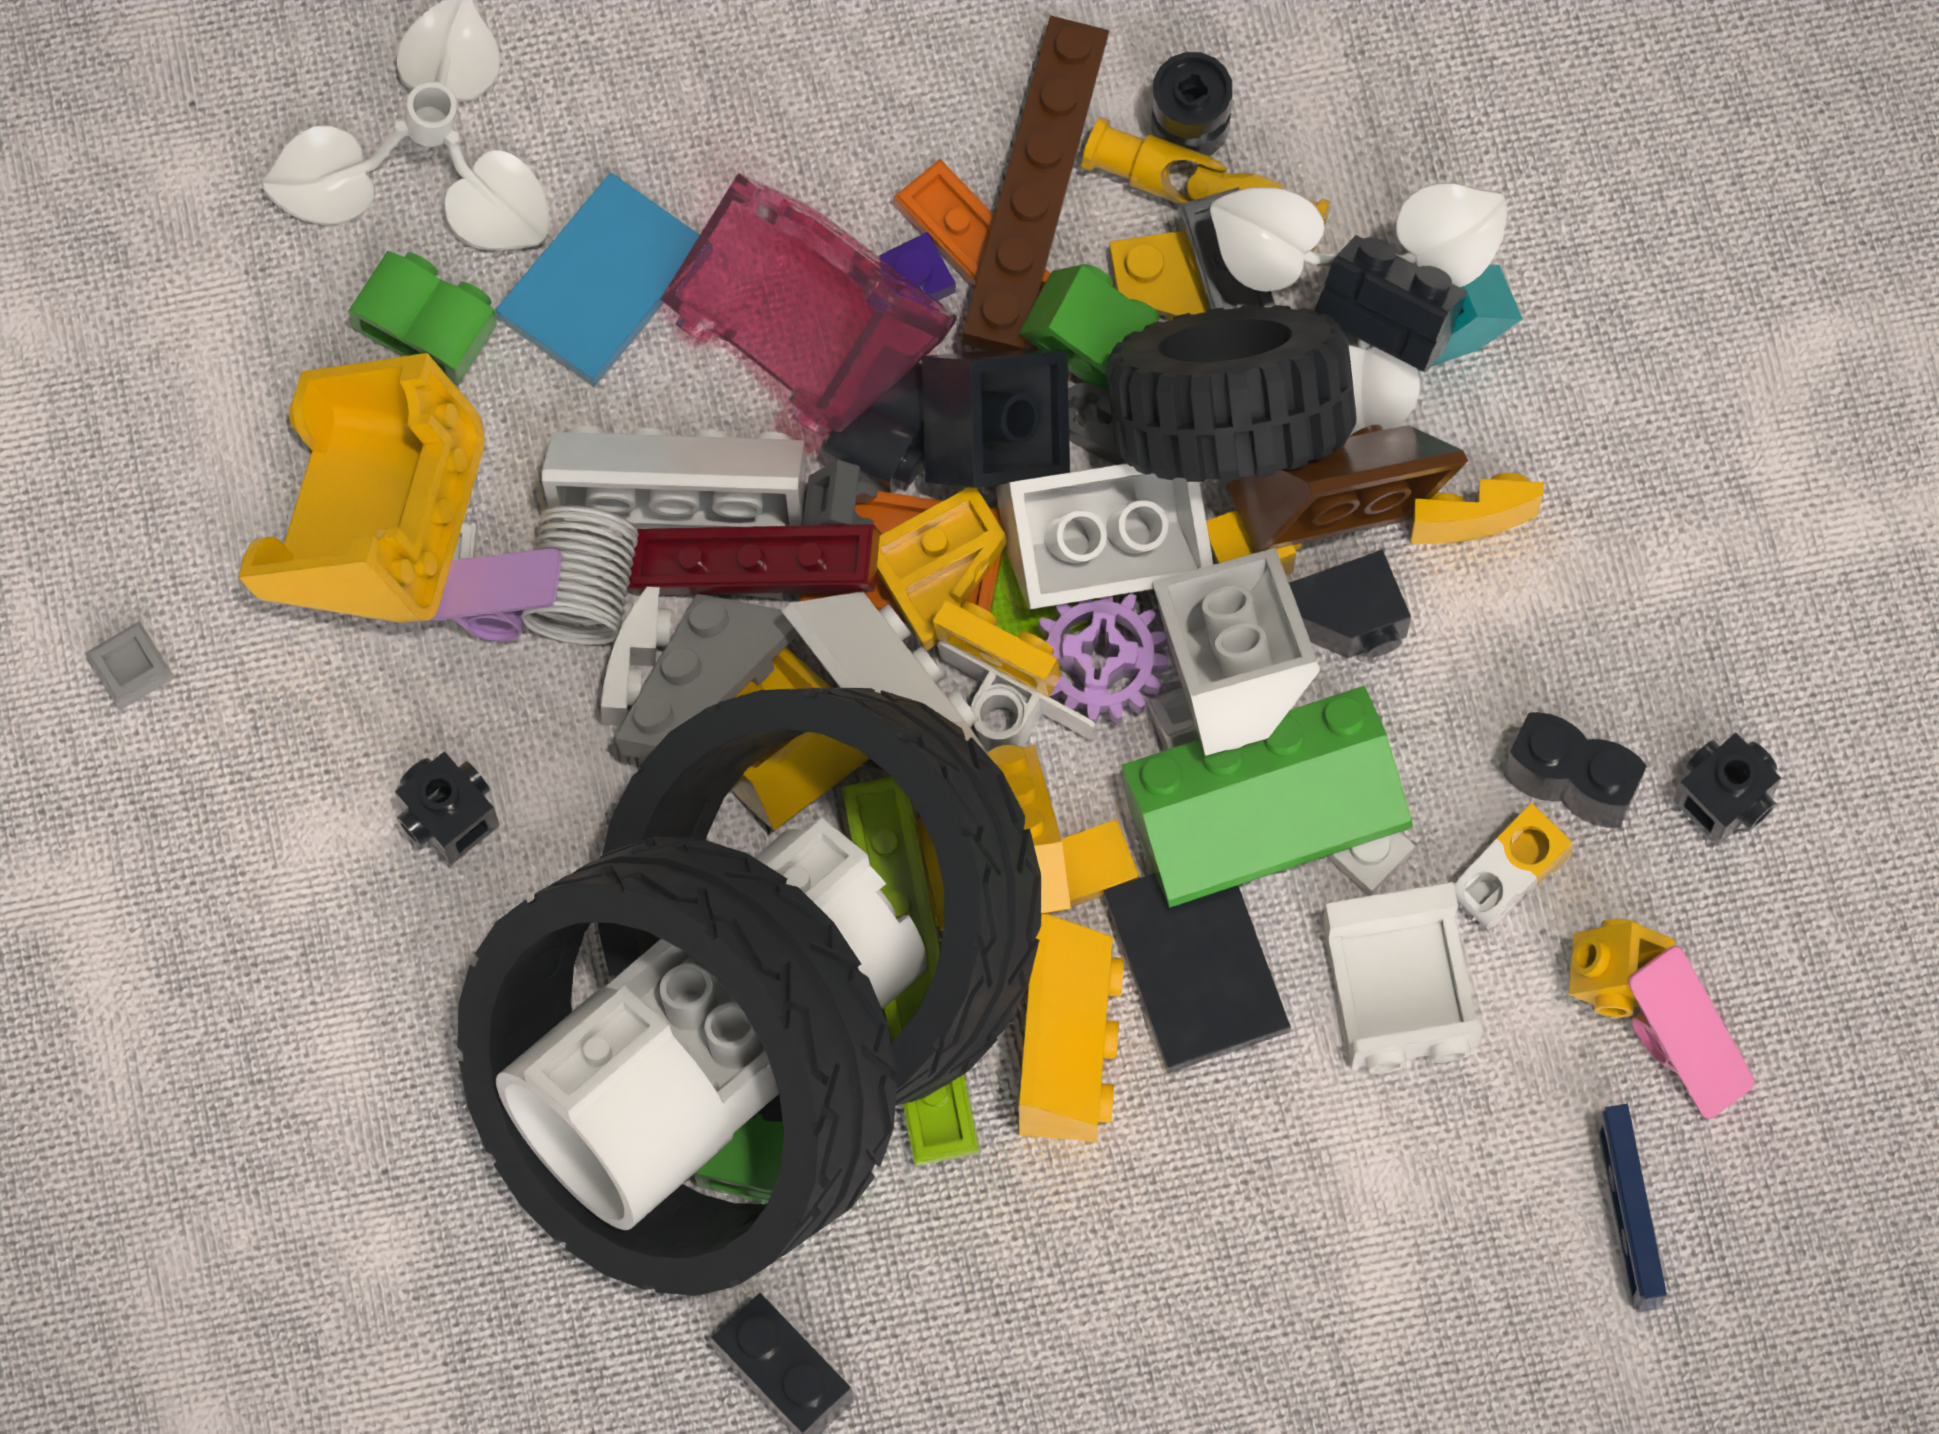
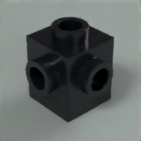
[1673,732,1781,846]
[395,751,500,865]

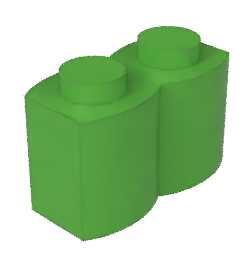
[348,251,497,385]

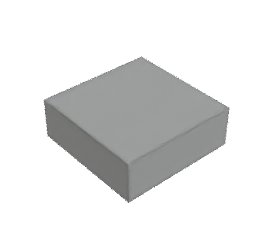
[85,621,174,711]

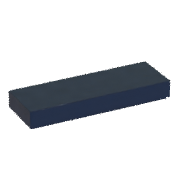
[1596,1103,1667,1312]

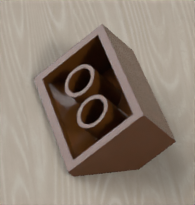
[1227,425,1468,553]

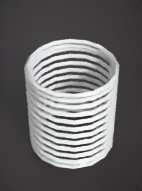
[520,506,639,645]

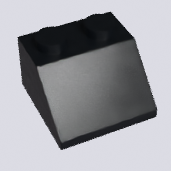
[922,350,1070,488]

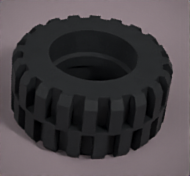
[1106,305,1357,482]

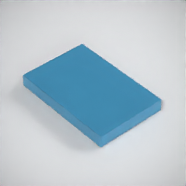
[495,172,709,387]

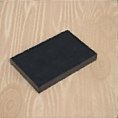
[1103,873,1291,1073]

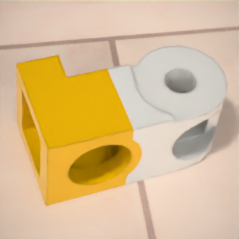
[1454,802,1573,929]

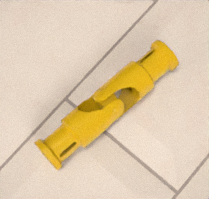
[1081,116,1332,252]

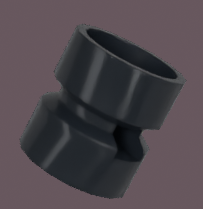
[1151,52,1233,156]

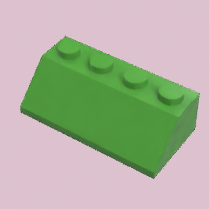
[1121,685,1413,908]

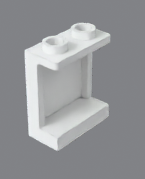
[1322,882,1484,1074]

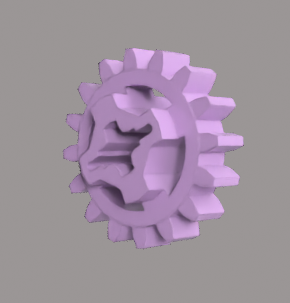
[1038,593,1169,725]

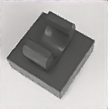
[802,460,878,526]

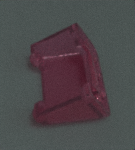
[660,173,958,436]

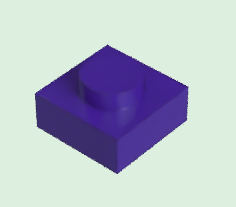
[872,232,956,319]

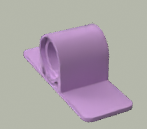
[408,548,562,642]

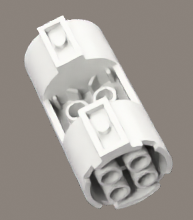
[496,818,927,1230]

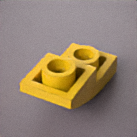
[1410,473,1544,544]

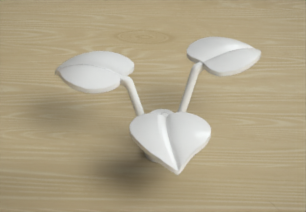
[262,0,549,251]
[1210,183,1507,437]

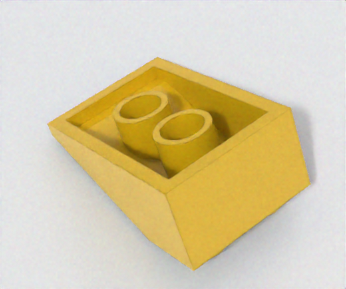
[732,647,870,831]

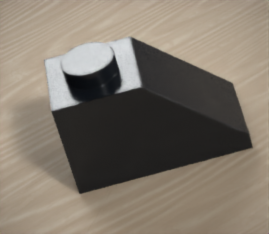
[1289,549,1411,658]

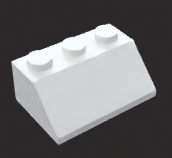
[995,464,1213,610]
[1153,547,1320,756]
[781,592,984,749]

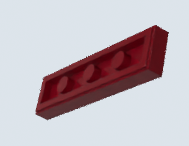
[628,524,880,596]

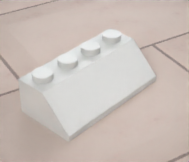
[542,426,807,528]

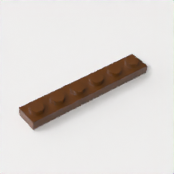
[961,15,1109,351]

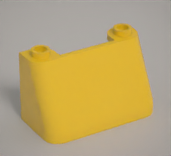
[238,353,485,623]

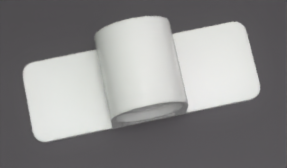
[937,640,1097,752]

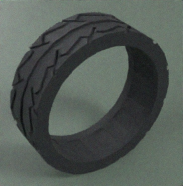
[598,688,1041,1122]
[457,837,897,1296]

